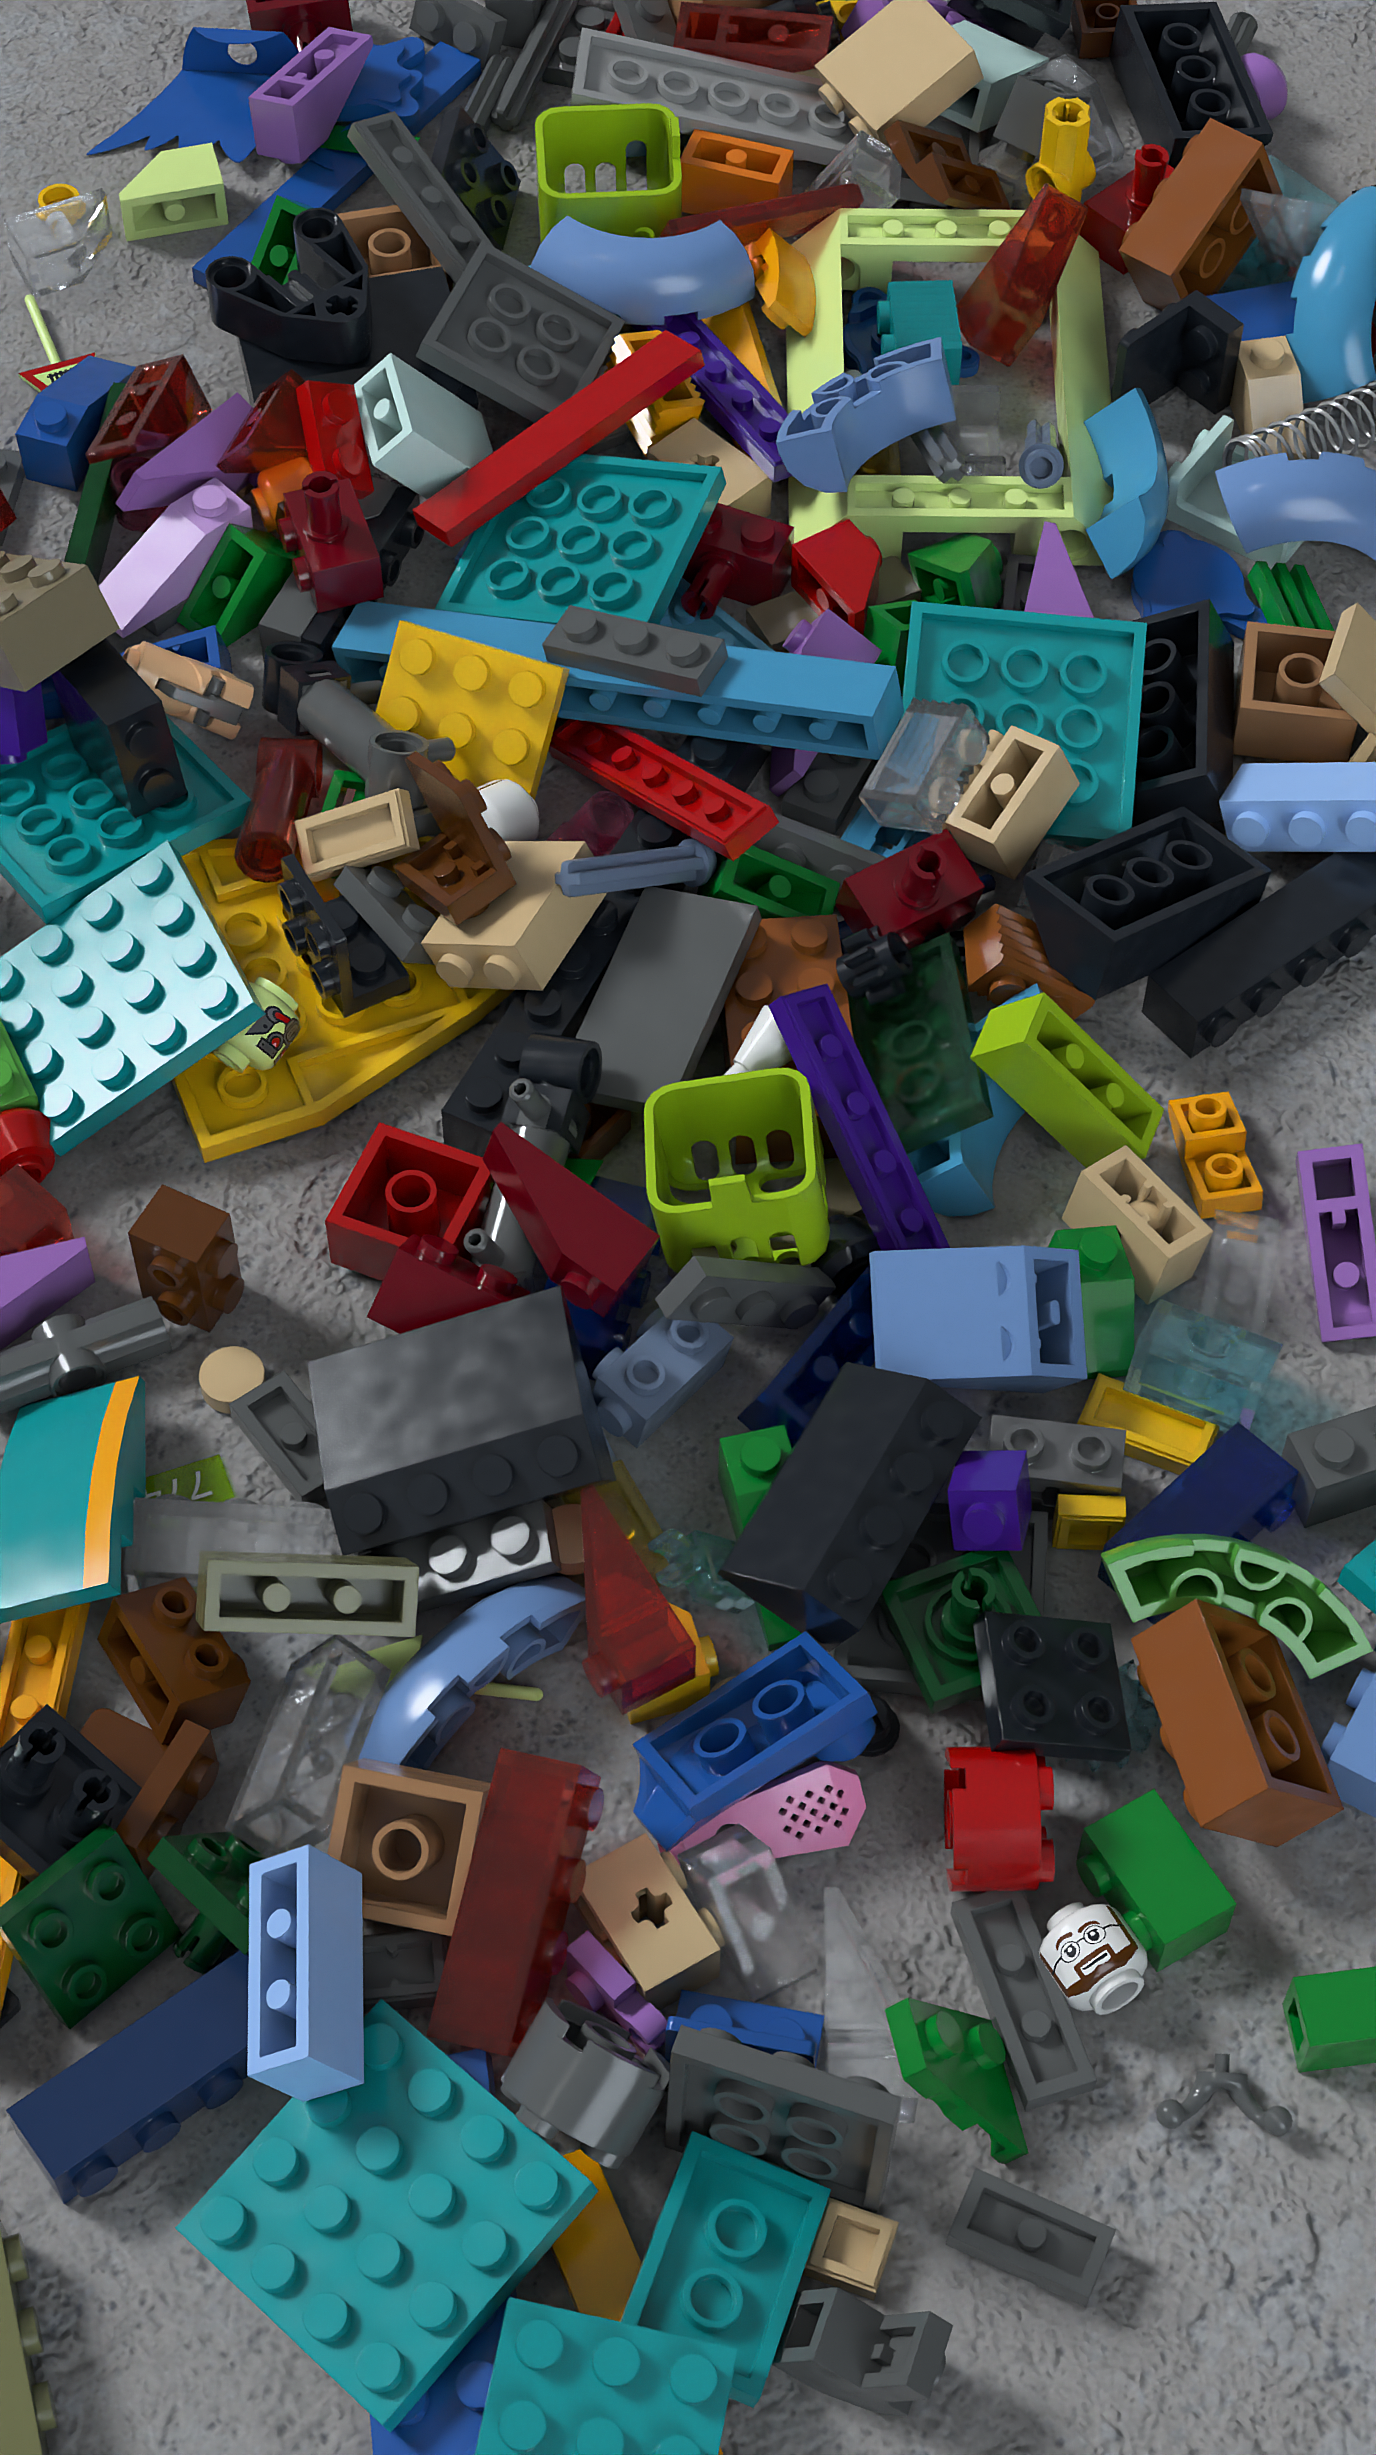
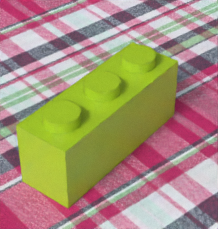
[970,992,1164,1168]

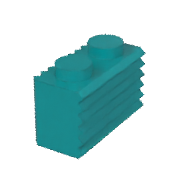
[877,280,962,388]

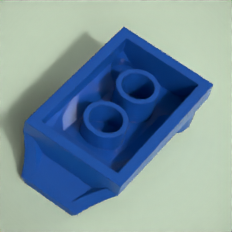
[632,1631,878,1852]

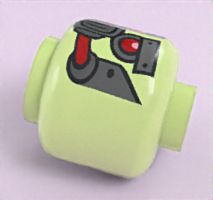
[212,977,300,1073]

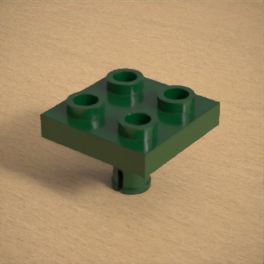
[878,1551,1042,1714]
[0,1823,183,2029]
[147,1830,268,1974]

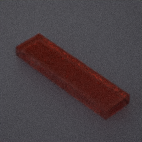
[658,183,864,246]

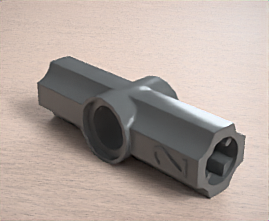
[0,1296,172,1414]

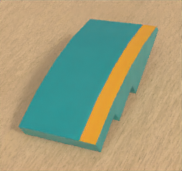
[0,1376,146,1624]

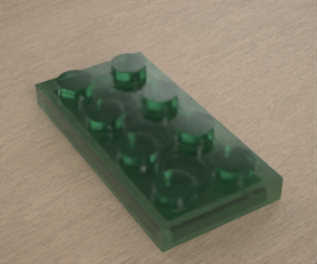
[847,932,994,1154]

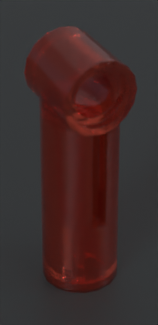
[234,737,323,883]

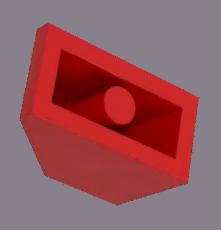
[791,519,882,635]

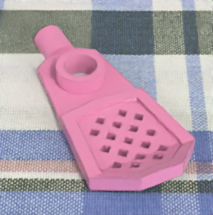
[657,1760,866,1870]

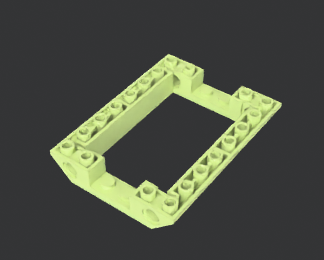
[786,208,1114,566]

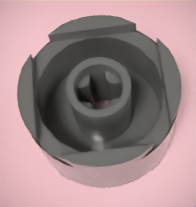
[500,1998,670,2170]

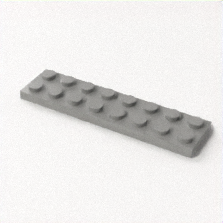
[570,27,980,179]

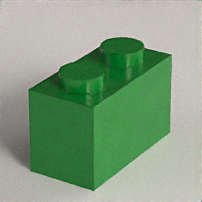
[1076,1789,1237,1972]

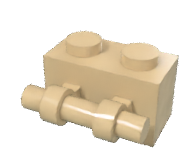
[924,725,1080,880]

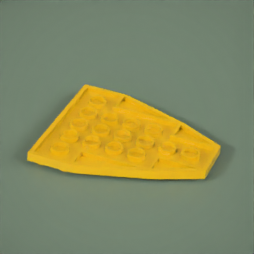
[171,836,515,1163]

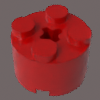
[943,1747,1055,1892]

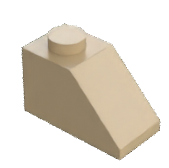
[1230,336,1307,461]

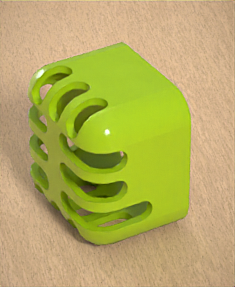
[535,103,682,243]
[644,1068,830,1274]

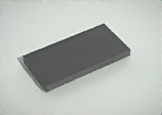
[576,887,762,1114]

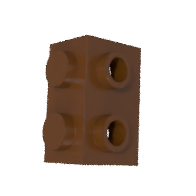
[128,1184,244,1333]
[97,1577,251,1745]

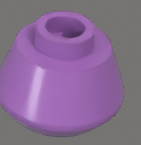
[1241,53,1288,120]

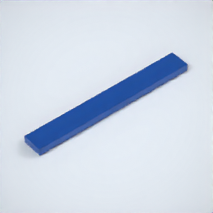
[192,41,482,288]

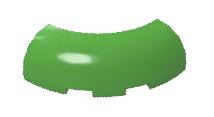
[1100,1534,1373,1679]

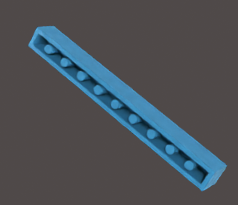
[331,601,904,760]

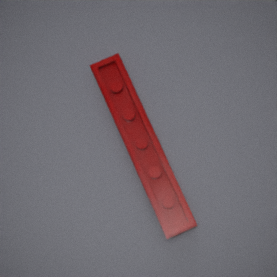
[413,330,705,547]
[548,719,779,861]

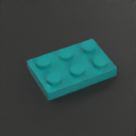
[620,2131,831,2408]
[474,2297,738,2455]

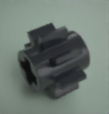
[836,925,913,1006]

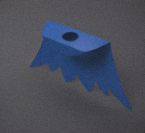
[86,27,335,170]

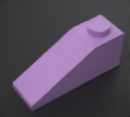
[98,477,253,638]

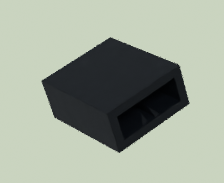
[51,638,188,819]

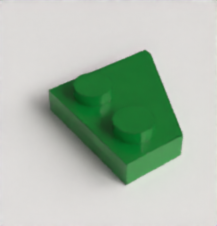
[885,1998,1029,2164]

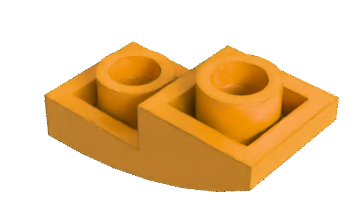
[755,228,816,337]
[1168,1091,1263,1219]

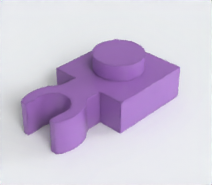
[565,1930,667,2055]

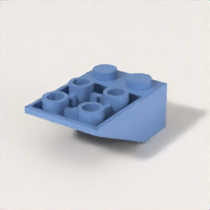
[869,1245,1087,1393]

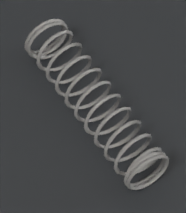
[1222,382,1376,468]

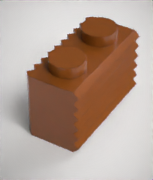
[963,903,1096,1020]

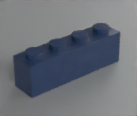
[6,1950,249,2204]

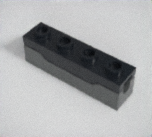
[258,476,425,663]

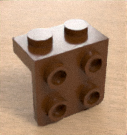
[393,751,517,925]
[79,1708,219,1880]

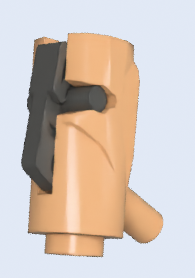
[123,641,254,740]

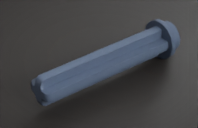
[1018,419,1064,489]
[555,838,717,898]

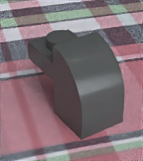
[772,2287,953,2416]

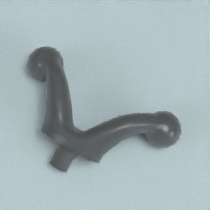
[1156,2054,1293,2136]

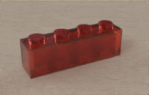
[426,1747,604,2059]

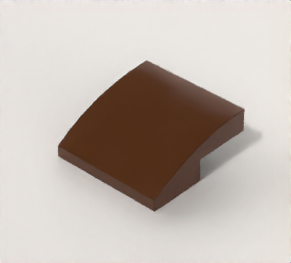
[883,120,1011,210]

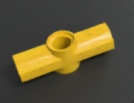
[1025,97,1096,232]

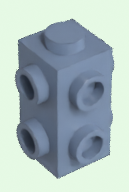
[592,1307,734,1448]

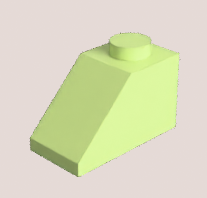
[119,143,229,241]

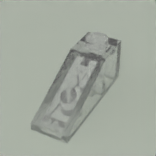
[821,1887,923,2123]

